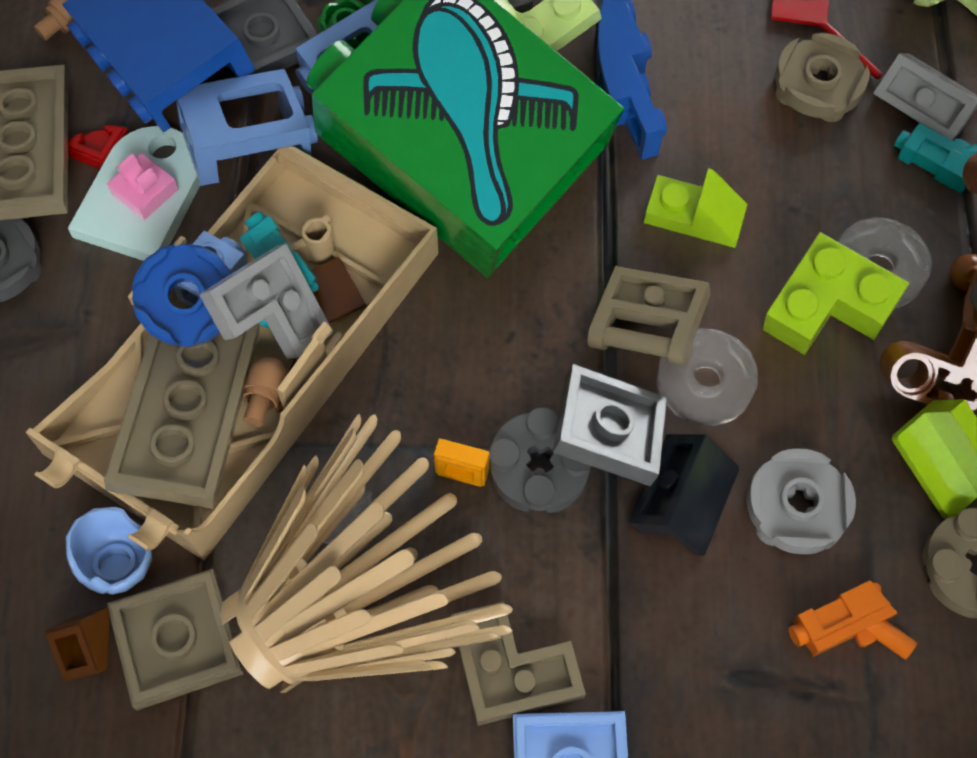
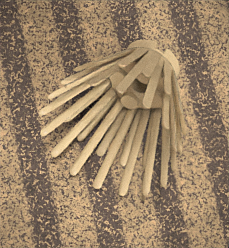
[220,413,513,693]

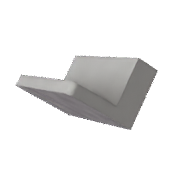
[873,53,977,141]

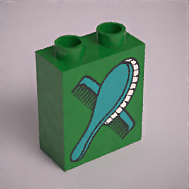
[306,0,625,279]

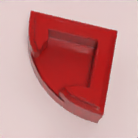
[68,125,129,169]

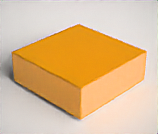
[434,438,490,487]

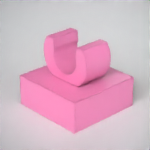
[107,153,179,220]

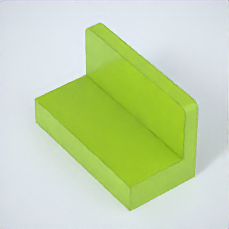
[892,399,977,519]

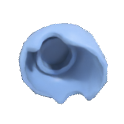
[65,507,153,595]

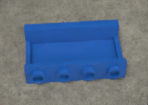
[62,0,256,133]

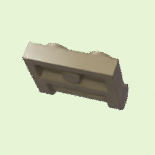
[588,266,711,366]

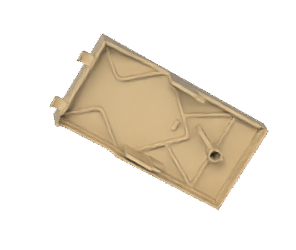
[26,146,438,561]

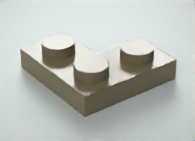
[451,602,586,726]

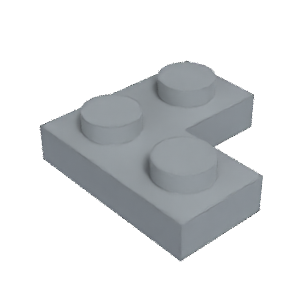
[199,244,334,360]

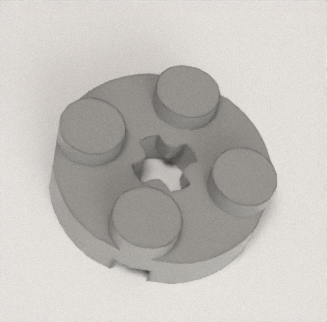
[747,449,856,554]

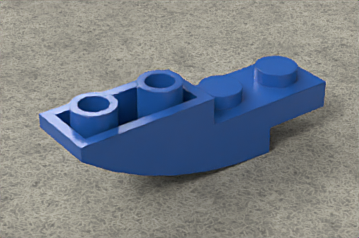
[595,0,667,160]

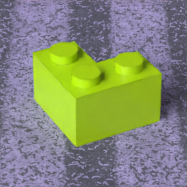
[763,232,910,355]

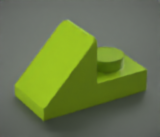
[644,168,748,248]

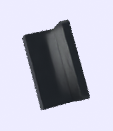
[629,434,739,555]

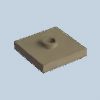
[107,569,244,711]

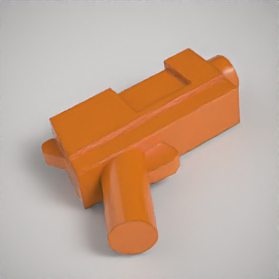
[788,580,918,660]

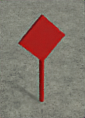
[770,0,882,79]

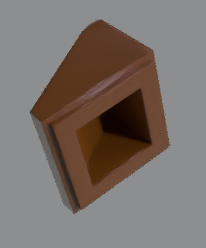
[45,607,110,682]

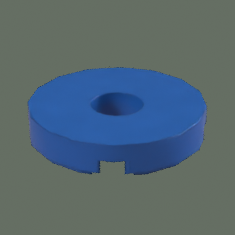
[132,244,232,348]

